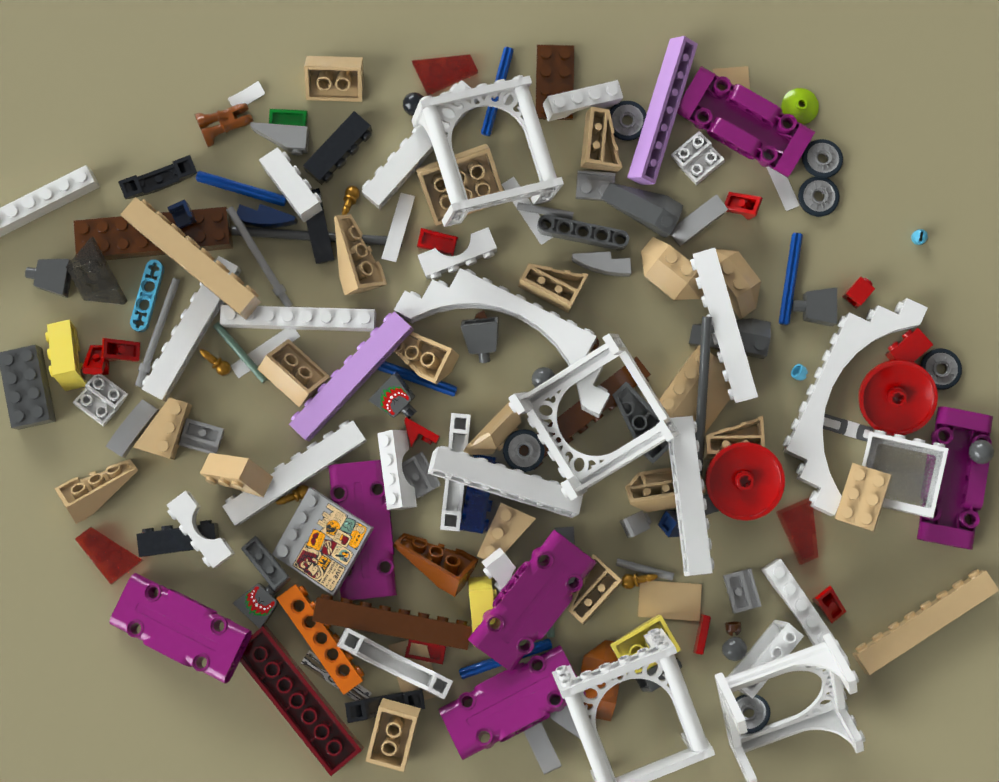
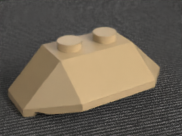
[641,237,704,300]
[710,248,761,319]
[463,401,521,455]
[625,467,706,512]

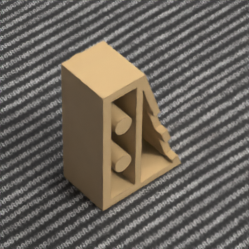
[580,107,622,173]
[518,263,588,313]
[133,397,192,460]
[704,416,765,459]
[200,453,273,497]
[477,503,536,560]
[568,554,623,625]

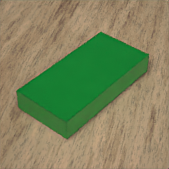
[269,109,308,126]

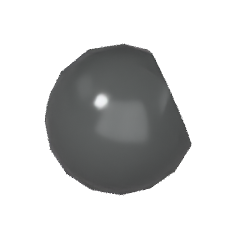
[532,367,555,388]
[969,440,994,464]
[722,636,747,661]

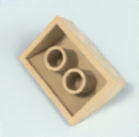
[304,56,364,102]
[257,339,330,407]

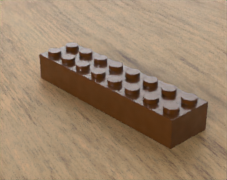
[74,207,233,263]

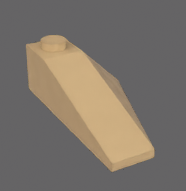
[334,214,387,295]

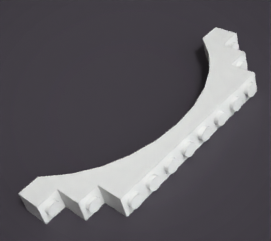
[394,268,610,418]
[783,298,928,516]

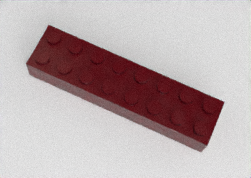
[240,625,364,776]

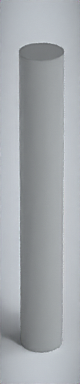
[517,202,574,219]
[616,558,674,581]

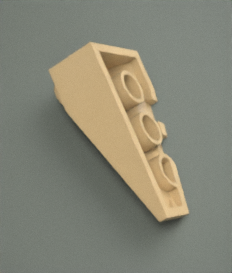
[394,332,460,384]
[55,459,138,524]

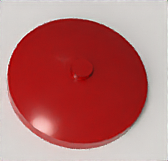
[858,359,938,436]
[705,442,785,521]

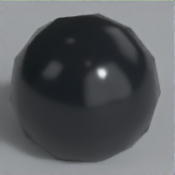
[403,92,424,116]

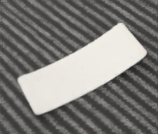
[228,81,265,106]

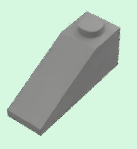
[250,122,310,156]

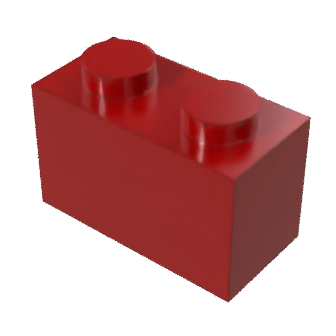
[885,328,933,362]

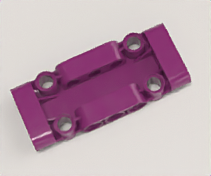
[677,66,815,178]
[917,407,993,550]
[328,460,397,600]
[468,530,597,672]
[109,573,252,684]
[438,645,586,760]

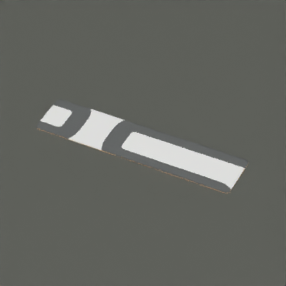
[798,412,874,442]

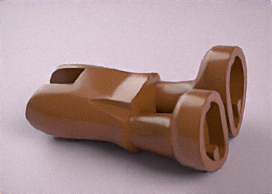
[194,103,254,147]

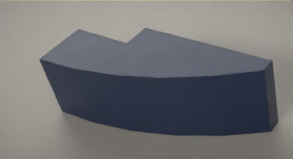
[236,204,298,228]

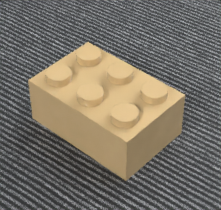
[835,463,892,532]
[366,698,421,772]

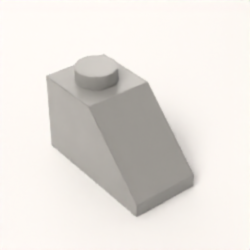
[620,511,652,538]

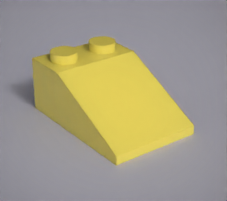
[610,615,681,674]

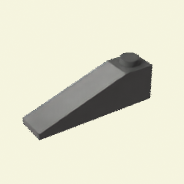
[601,183,683,238]
[689,318,771,359]
[612,382,669,464]

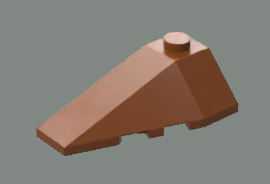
[393,533,479,597]

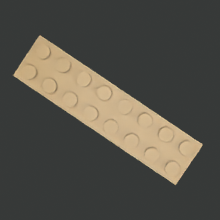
[120,197,261,320]

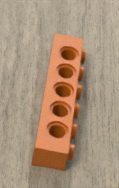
[276,584,365,695]

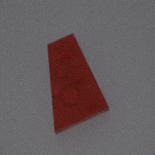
[412,54,478,96]
[776,497,818,565]
[75,527,143,585]

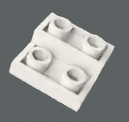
[671,131,725,186]
[73,374,128,427]

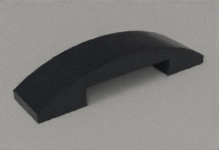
[118,155,197,200]
[306,188,335,264]
[345,689,425,723]

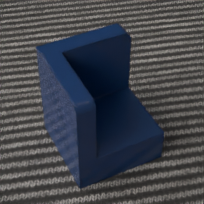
[167,199,197,229]
[658,510,680,538]

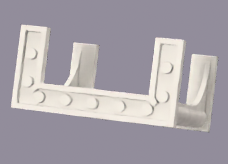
[411,75,564,227]
[508,333,680,501]
[552,628,715,782]
[715,633,865,782]

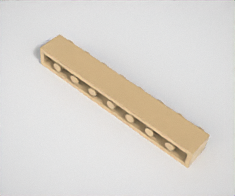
[852,569,999,675]

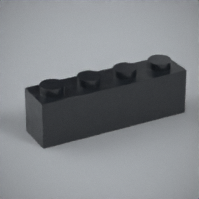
[303,111,372,185]
[136,520,219,557]

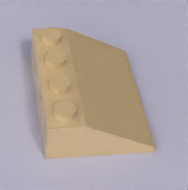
[415,144,503,226]
[659,345,731,433]

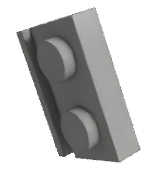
[576,170,615,201]
[178,418,225,454]
[402,452,441,499]
[723,568,761,614]

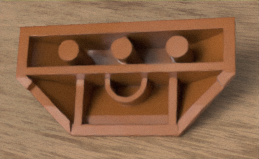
[580,640,621,721]

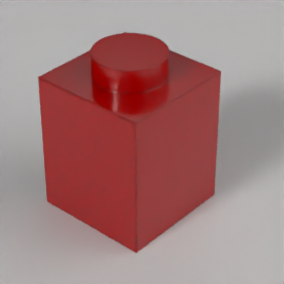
[842,277,875,309]

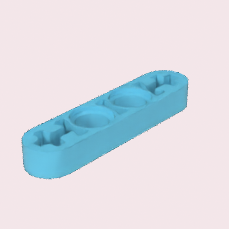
[130,260,164,332]

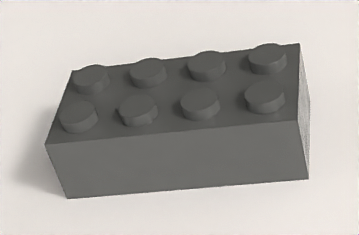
[0,345,56,430]

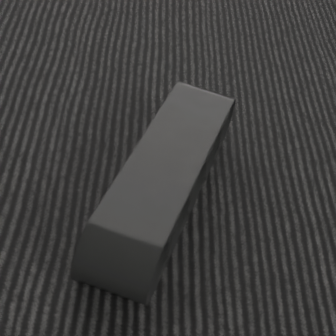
[537,215,629,251]

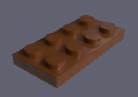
[536,45,574,120]

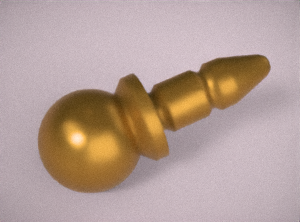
[342,186,360,215]
[199,349,231,376]
[276,485,309,505]
[622,573,658,589]

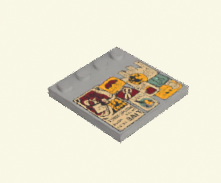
[272,488,374,596]

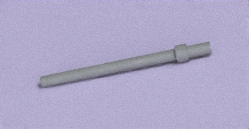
[226,206,292,307]
[135,278,180,388]

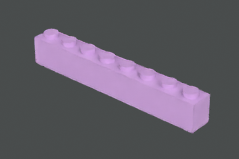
[627,36,698,185]
[289,311,414,441]

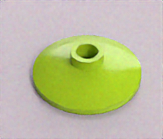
[781,88,819,125]

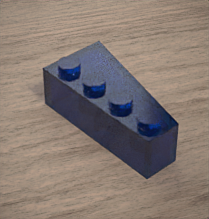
[460,455,499,534]

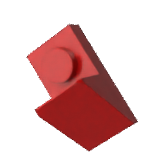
[724,192,763,220]
[101,338,140,362]
[82,345,109,375]
[404,417,440,448]
[812,586,847,624]

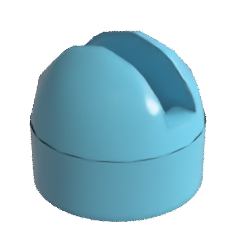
[911,229,928,245]
[791,364,808,381]

